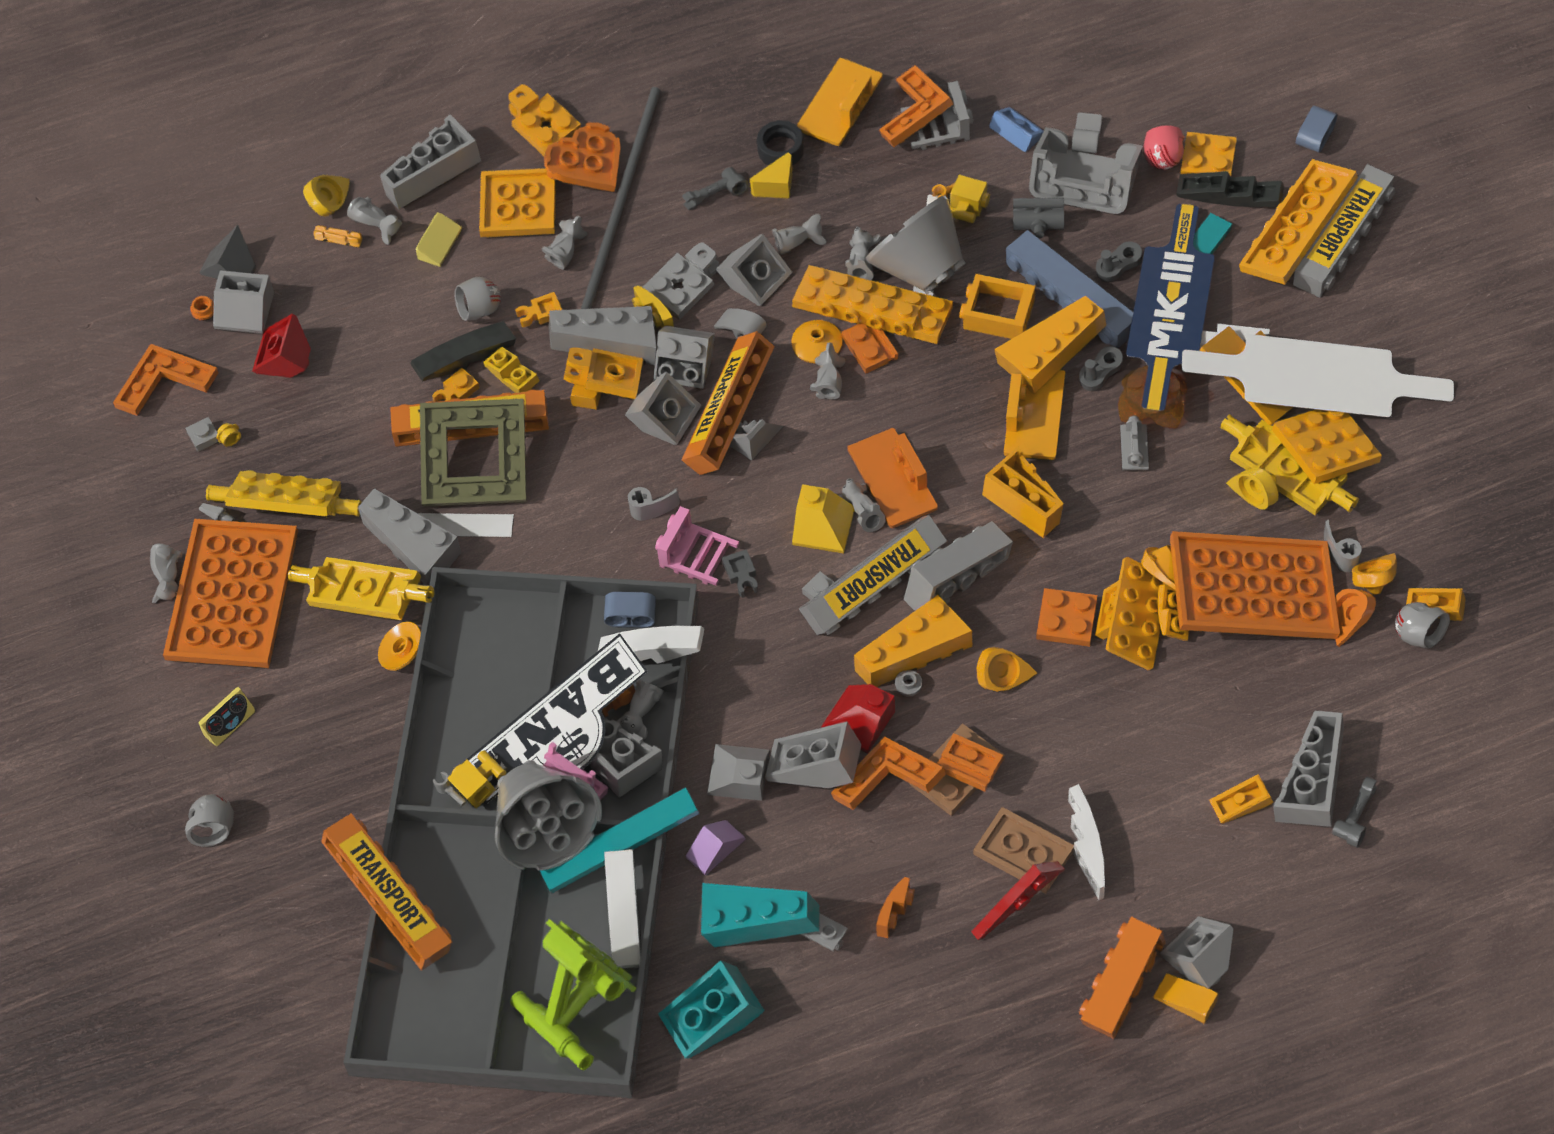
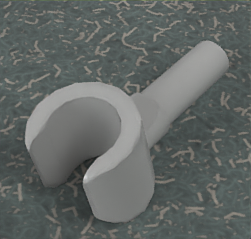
[433,772,466,806]

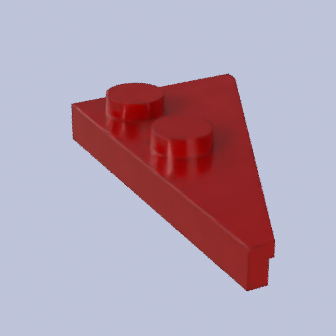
[971,861,1065,940]

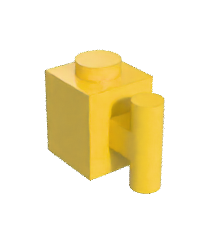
[950,175,990,223]
[447,750,506,809]

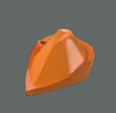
[1335,589,1376,647]

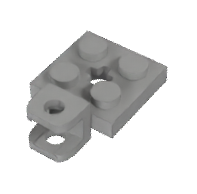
[643,242,720,319]

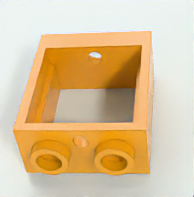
[959,274,1035,339]

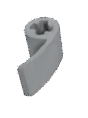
[1072,112,1102,153]
[714,308,767,339]
[628,487,680,521]
[1324,520,1362,573]

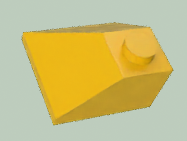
[792,484,855,554]

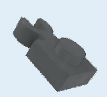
[722,549,758,598]

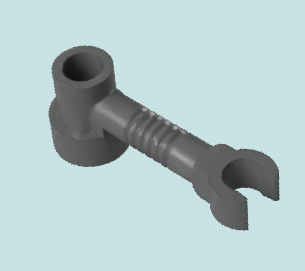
[682,167,749,210]
[1332,777,1377,848]

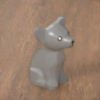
[347,197,402,245]
[772,214,826,255]
[542,215,587,270]
[845,227,881,280]
[810,342,845,399]
[838,478,886,532]
[150,544,182,603]
[616,680,664,740]

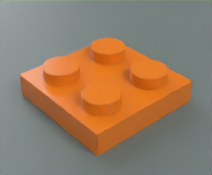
[1036,588,1098,647]

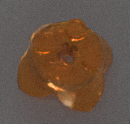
[1118,365,1187,428]

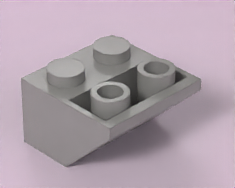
[213,270,274,334]
[653,326,715,389]

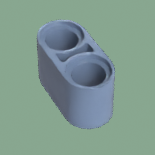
[1296,106,1337,153]
[604,592,656,628]

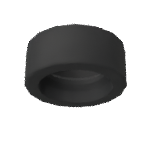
[757,120,804,166]

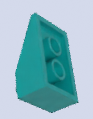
[658,961,765,1059]

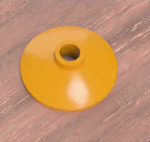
[791,320,842,364]
[378,622,421,671]

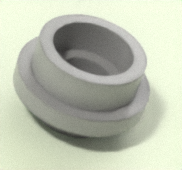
[895,670,922,697]

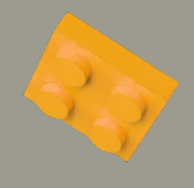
[1181,132,1237,177]

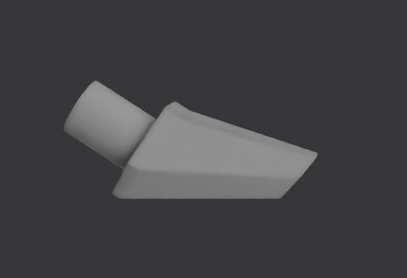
[199,503,235,521]

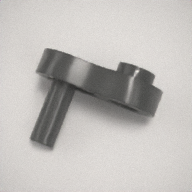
[1096,241,1142,282]
[1079,346,1123,391]

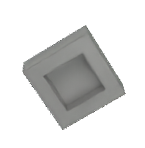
[185,417,219,452]
[802,571,834,600]

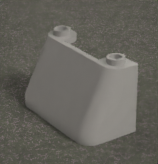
[1029,127,1143,214]

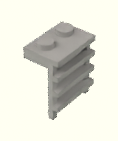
[901,81,973,150]

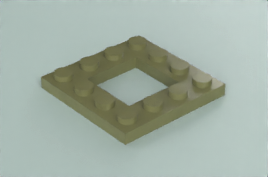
[420,399,527,507]

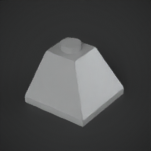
[716,234,793,306]
[625,372,702,445]
[707,744,770,801]
[1160,916,1233,988]

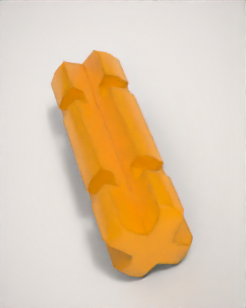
[314,225,363,247]

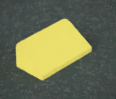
[416,212,462,267]

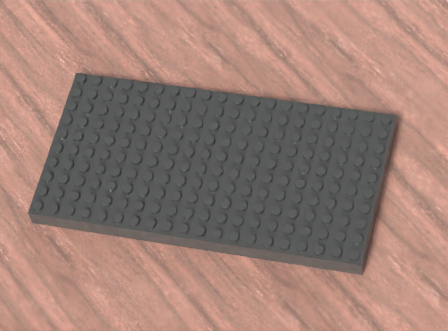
[344,567,699,1098]

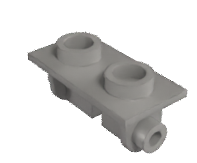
[1120,416,1149,470]
[801,913,848,951]

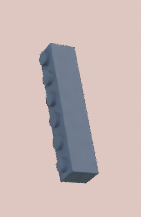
[1006,230,1133,349]

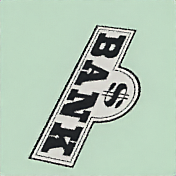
[461,633,648,804]

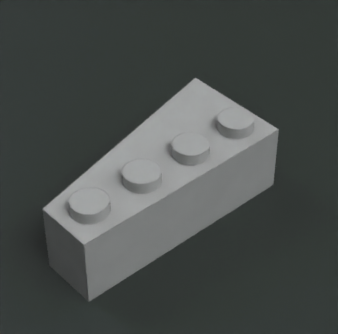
[1273,711,1344,827]

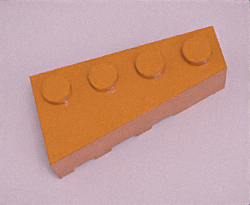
[1079,917,1166,1039]

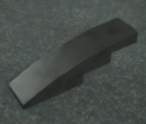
[1176,171,1284,207]
[410,321,516,382]

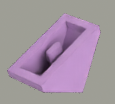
[686,820,745,876]

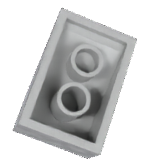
[765,722,861,788]

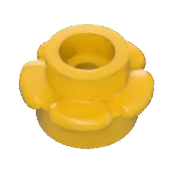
[216,423,241,447]

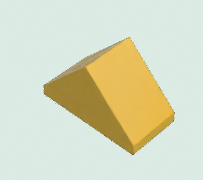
[750,152,793,198]

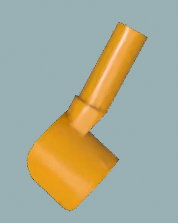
[932,183,955,198]

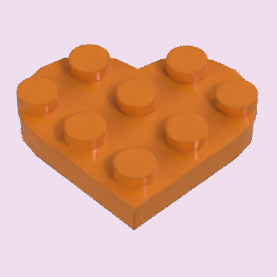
[544,122,620,192]

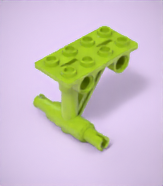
[510,919,637,1071]

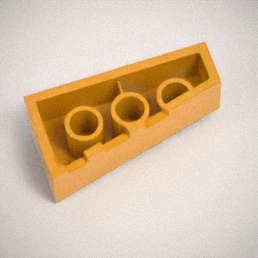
[994,296,1106,394]
[854,595,973,687]

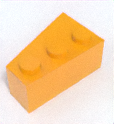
[982,446,1064,538]

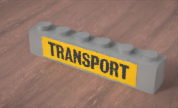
[1293,164,1395,298]
[799,515,947,635]

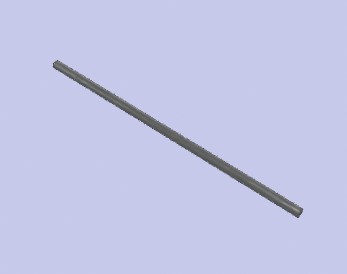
[581,87,661,309]

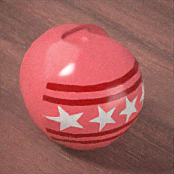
[1143,126,1185,170]

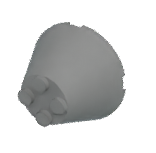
[865,196,966,295]
[495,760,602,871]

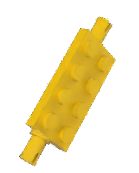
[1220,414,1359,515]
[206,470,362,516]
[288,557,434,620]

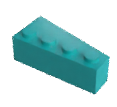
[701,883,820,948]

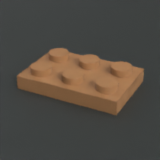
[909,723,1005,816]
[973,807,1074,894]

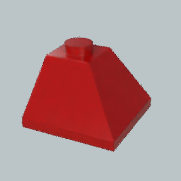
[252,313,311,378]
[821,684,895,753]

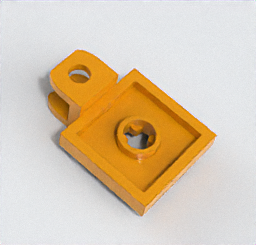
[509,84,581,156]
[563,347,643,399]

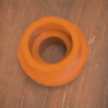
[190,296,214,320]

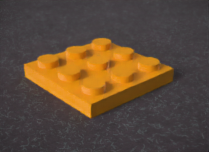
[479,168,556,237]
[1272,409,1382,484]

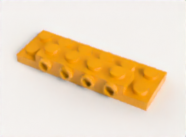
[1239,159,1358,285]
[792,265,953,344]

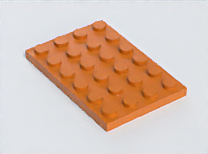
[163,519,298,668]
[1170,531,1340,639]

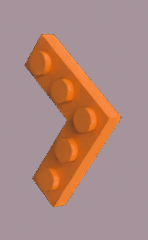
[879,65,954,147]
[113,344,218,416]
[831,737,946,810]

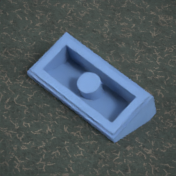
[989,107,1044,152]

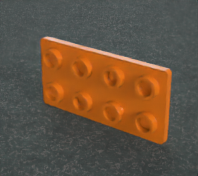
[847,428,938,529]

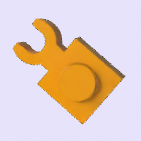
[515,292,562,327]
[432,368,480,402]

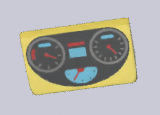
[199,687,255,746]

